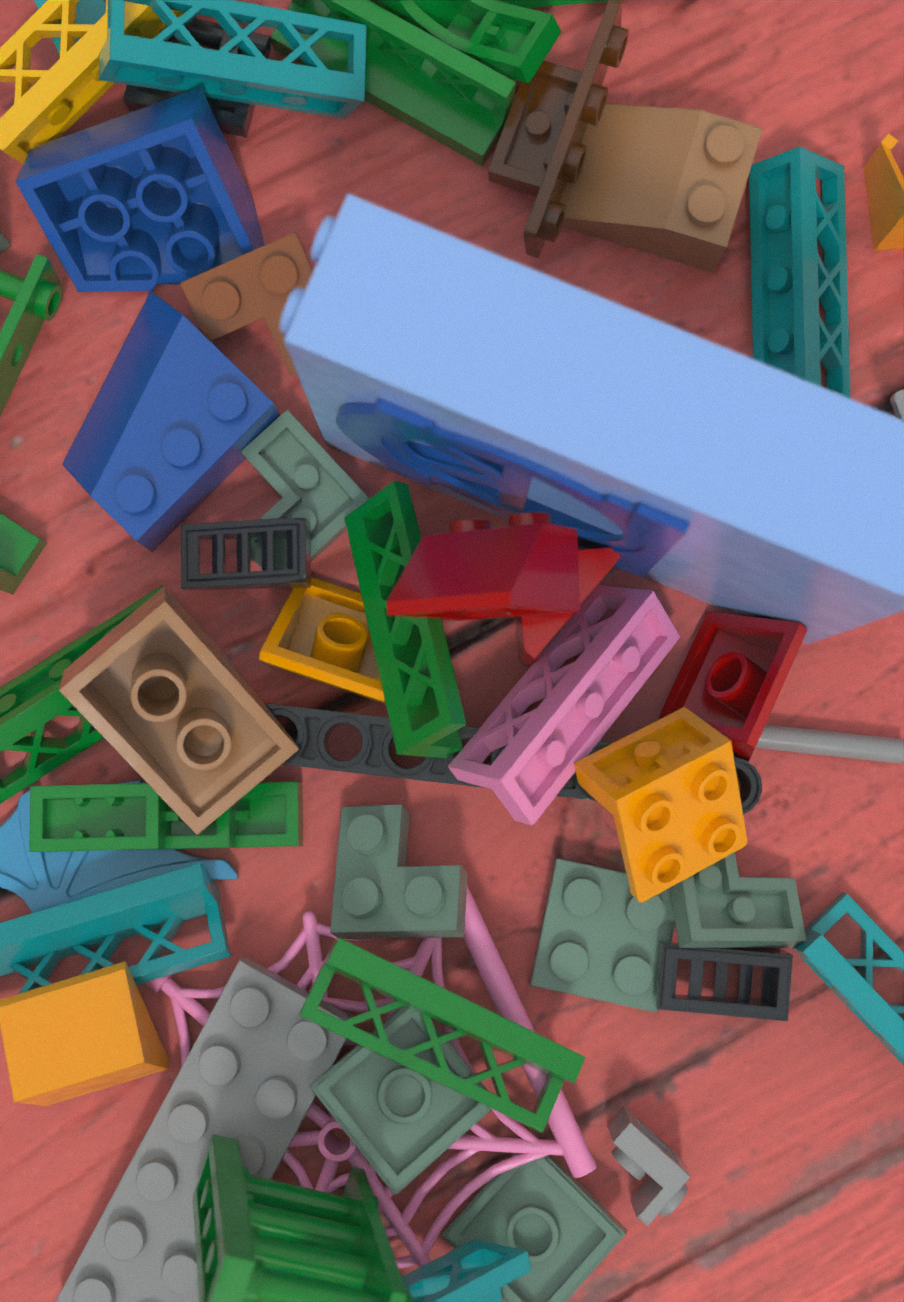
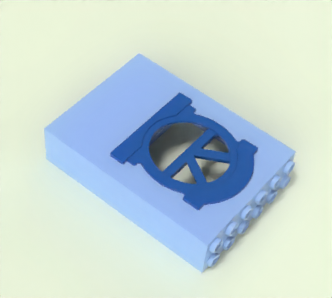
[280,194,904,645]

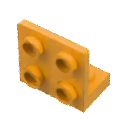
[574,707,747,902]

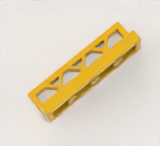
[0,0,185,164]

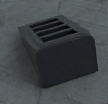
[181,518,311,590]
[655,942,793,1021]

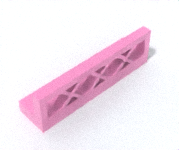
[448,585,680,826]

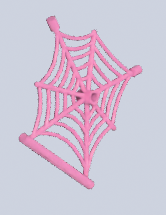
[145,885,597,1269]

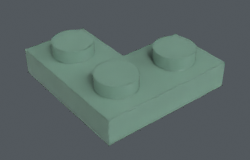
[236,410,370,589]
[330,804,468,939]
[670,852,807,948]

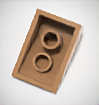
[559,104,763,273]
[59,586,299,835]

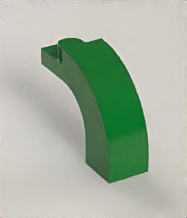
[369,0,562,84]

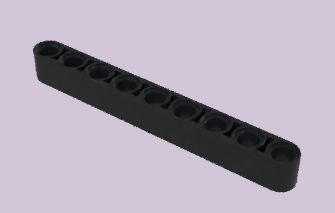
[264,703,762,814]

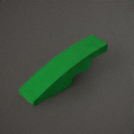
[29,782,303,852]

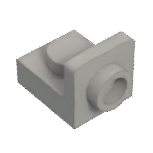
[607,1107,691,1226]

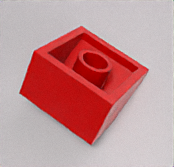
[387,512,580,621]

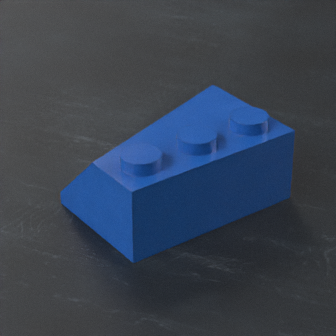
[15,87,264,292]
[62,291,280,552]

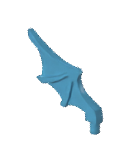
[0,780,239,913]

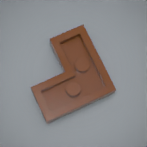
[180,232,314,376]

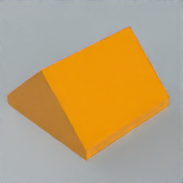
[259,577,386,705]
[0,961,170,1107]

